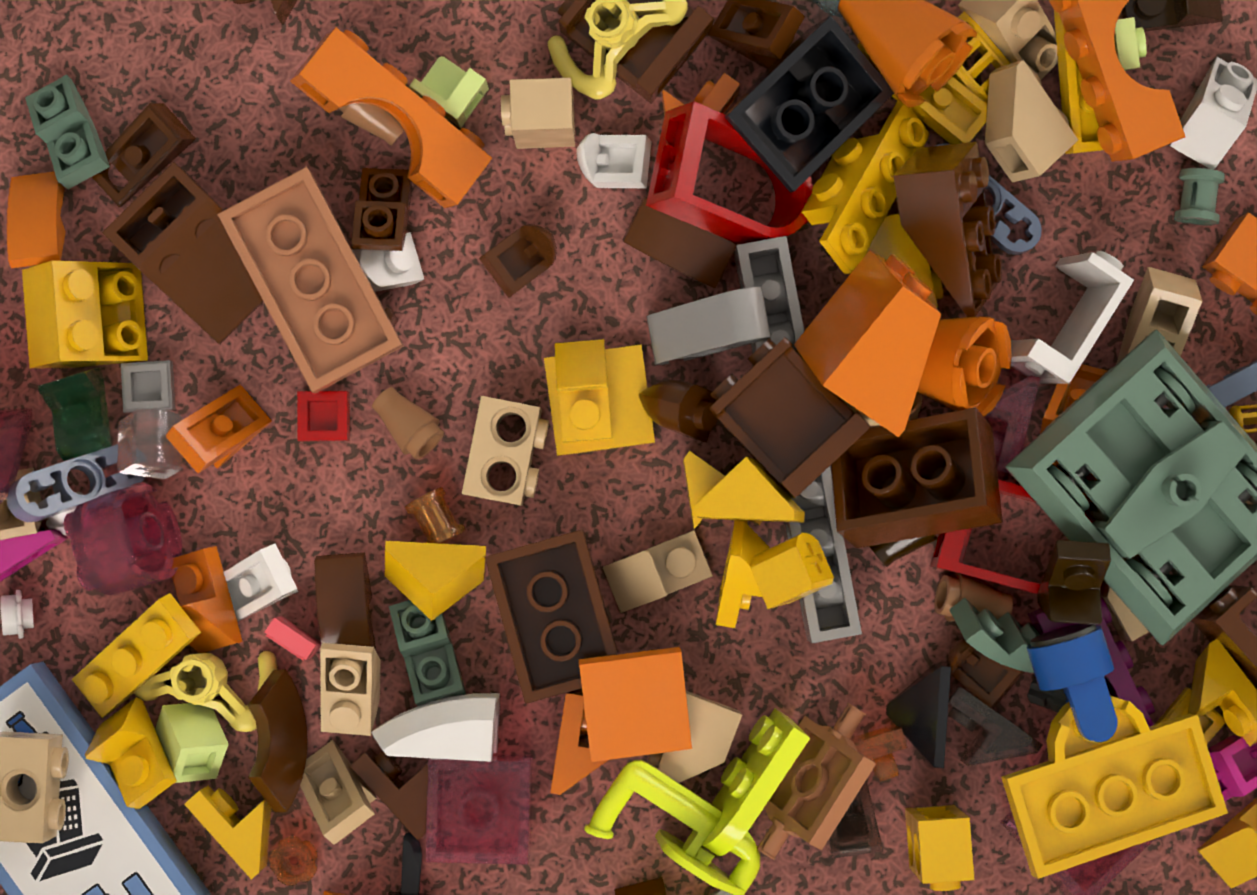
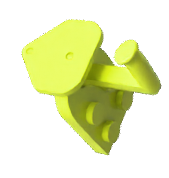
[584,708,810,895]

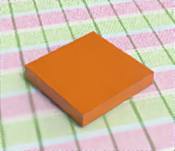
[578,647,692,762]

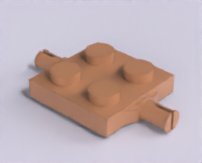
[757,703,876,860]

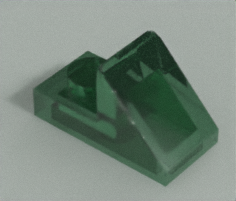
[38,367,112,461]

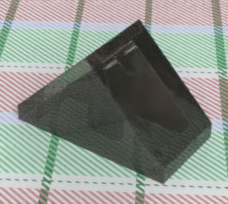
[825,779,882,859]

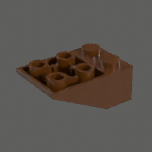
[893,142,1002,317]
[102,162,264,344]

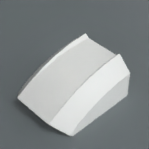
[371,693,500,762]

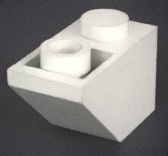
[1170,57,1257,170]

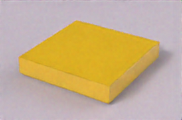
[544,344,655,456]

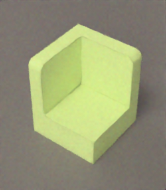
[409,56,489,128]
[155,703,229,783]

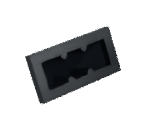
[886,664,951,768]

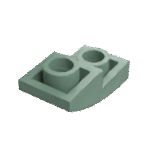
[25,74,110,190]
[949,598,1041,673]
[389,600,466,706]

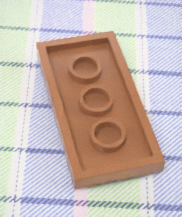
[217,167,404,394]

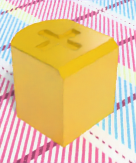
[750,533,834,609]

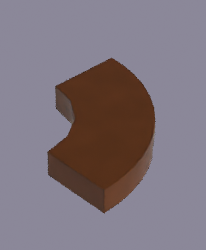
[248,669,308,812]

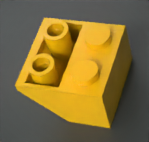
[22,260,148,369]

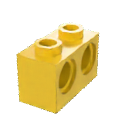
[905,805,974,891]

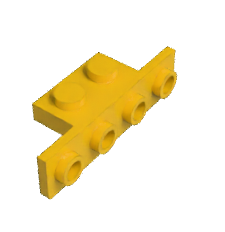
[801,100,929,275]

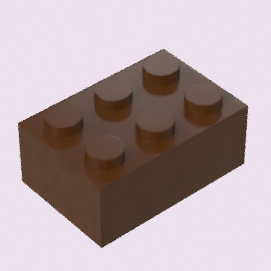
[831,407,1003,548]
[485,529,618,704]

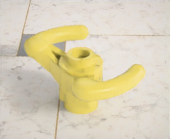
[547,0,688,100]
[134,651,277,732]

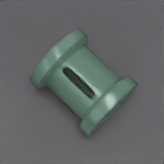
[1174,168,1225,226]

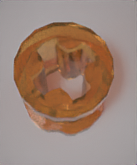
[405,487,466,544]

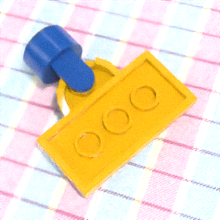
[1001,624,1228,879]

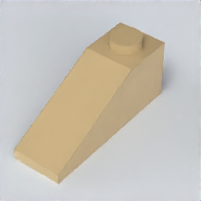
[1116,267,1203,365]

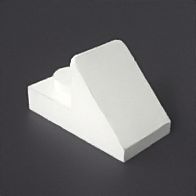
[223,544,298,622]

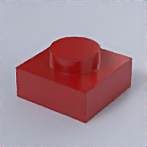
[297,391,350,442]

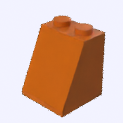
[794,249,941,437]

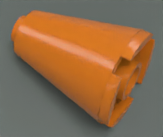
[838,0,977,108]
[917,316,1012,417]

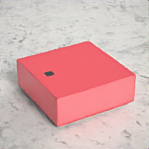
[264,616,321,661]

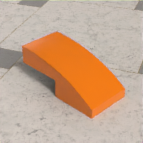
[7,171,66,269]

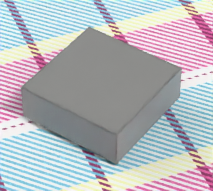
[121,360,175,413]

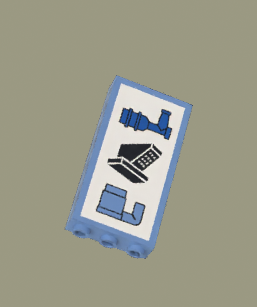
[0,662,212,895]

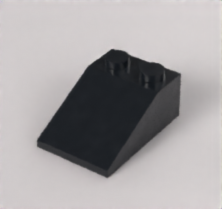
[724,16,894,193]

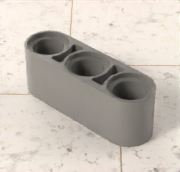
[646,287,771,365]

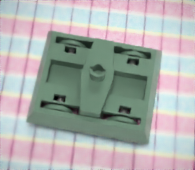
[1005,330,1257,646]

